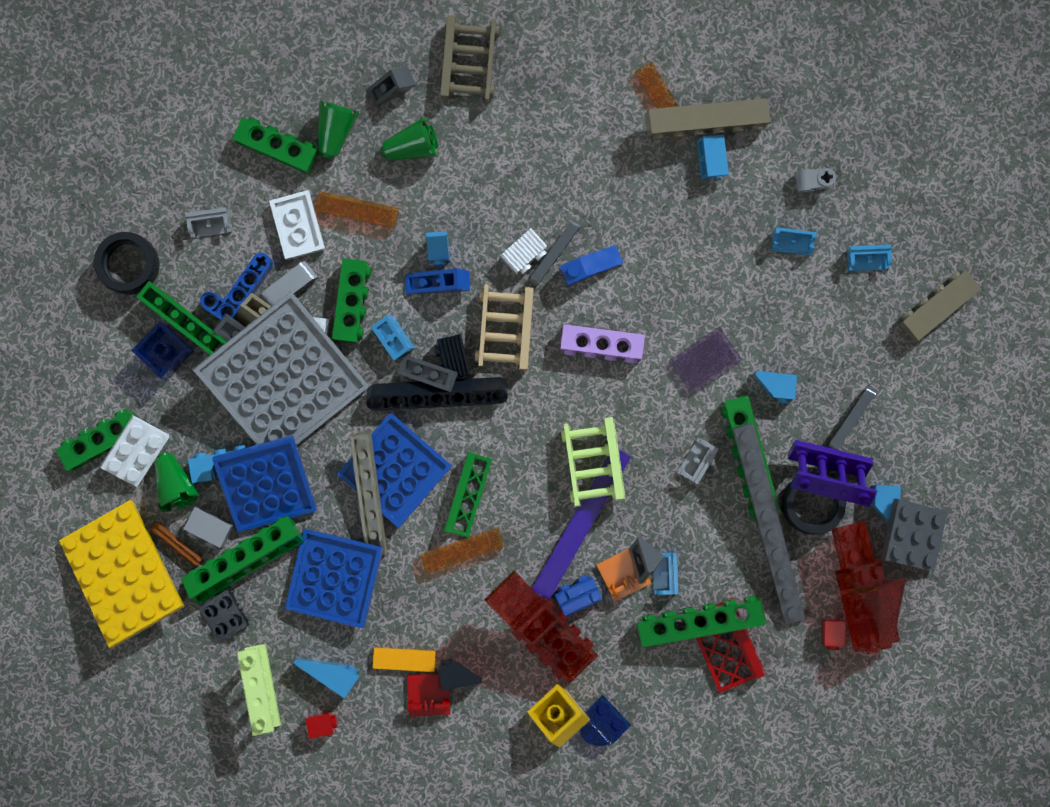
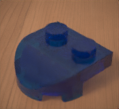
[580,695,631,747]

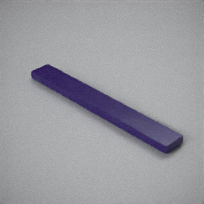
[532,450,631,599]

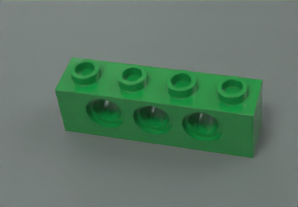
[232,117,319,175]
[332,258,372,344]
[55,409,136,471]

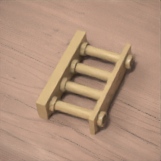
[475,284,534,371]

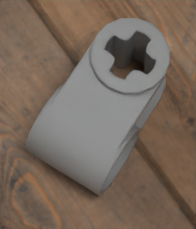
[795,168,836,193]

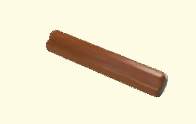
[150,522,203,567]

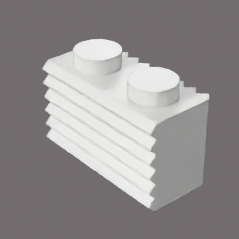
[501,228,547,275]

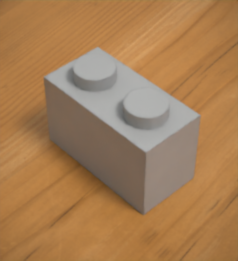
[184,507,235,549]

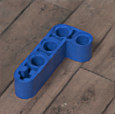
[200,253,273,320]

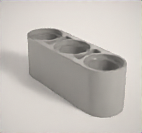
[259,261,318,306]

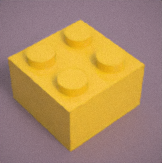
[527,684,590,748]

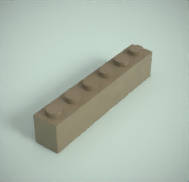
[644,98,771,140]

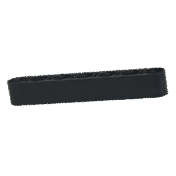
[366,377,508,411]

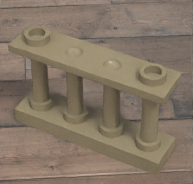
[440,15,500,104]

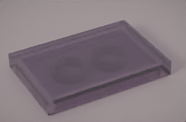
[668,326,742,394]

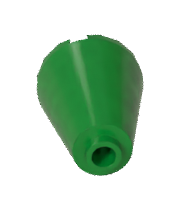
[318,101,359,159]
[381,117,439,161]
[154,452,199,512]

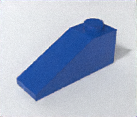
[560,245,623,287]
[405,268,470,294]

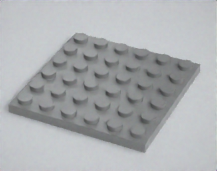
[193,291,369,445]

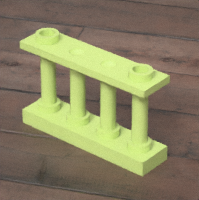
[561,417,626,507]
[237,644,281,736]

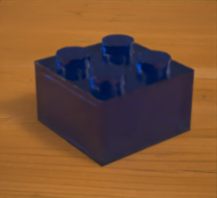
[131,321,194,380]

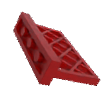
[696,596,765,693]

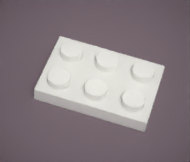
[269,190,325,260]
[100,415,169,487]

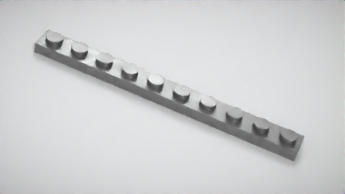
[732,422,805,625]

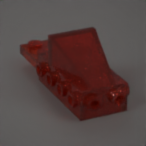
[831,520,905,655]
[484,570,599,684]

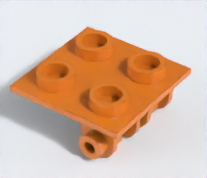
[597,548,651,601]

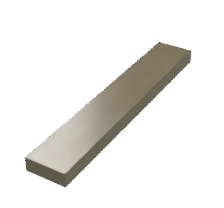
[349,433,387,555]

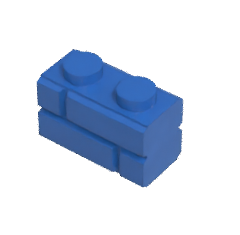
[555,575,602,617]

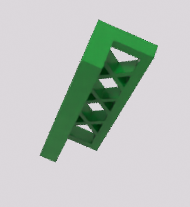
[444,452,492,538]

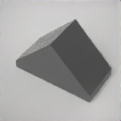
[629,538,664,584]

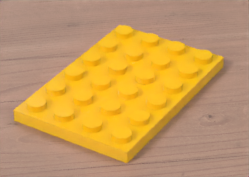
[59,500,185,648]

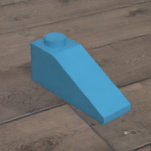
[294,658,360,698]

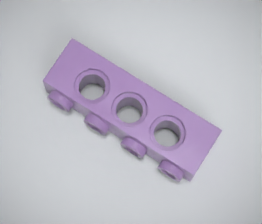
[560,324,645,364]

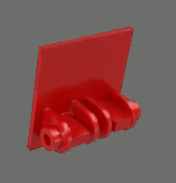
[407,674,450,717]

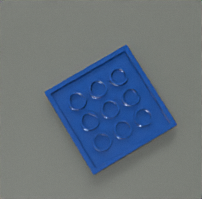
[337,412,452,528]
[212,435,317,532]
[285,528,384,629]

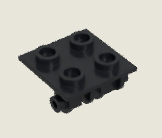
[199,590,249,643]

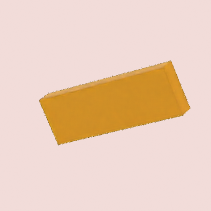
[373,647,436,672]

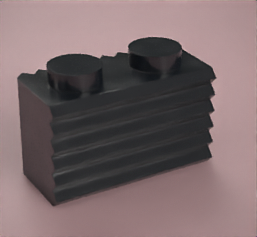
[434,334,471,378]

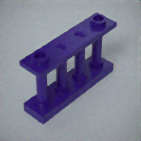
[788,440,877,507]

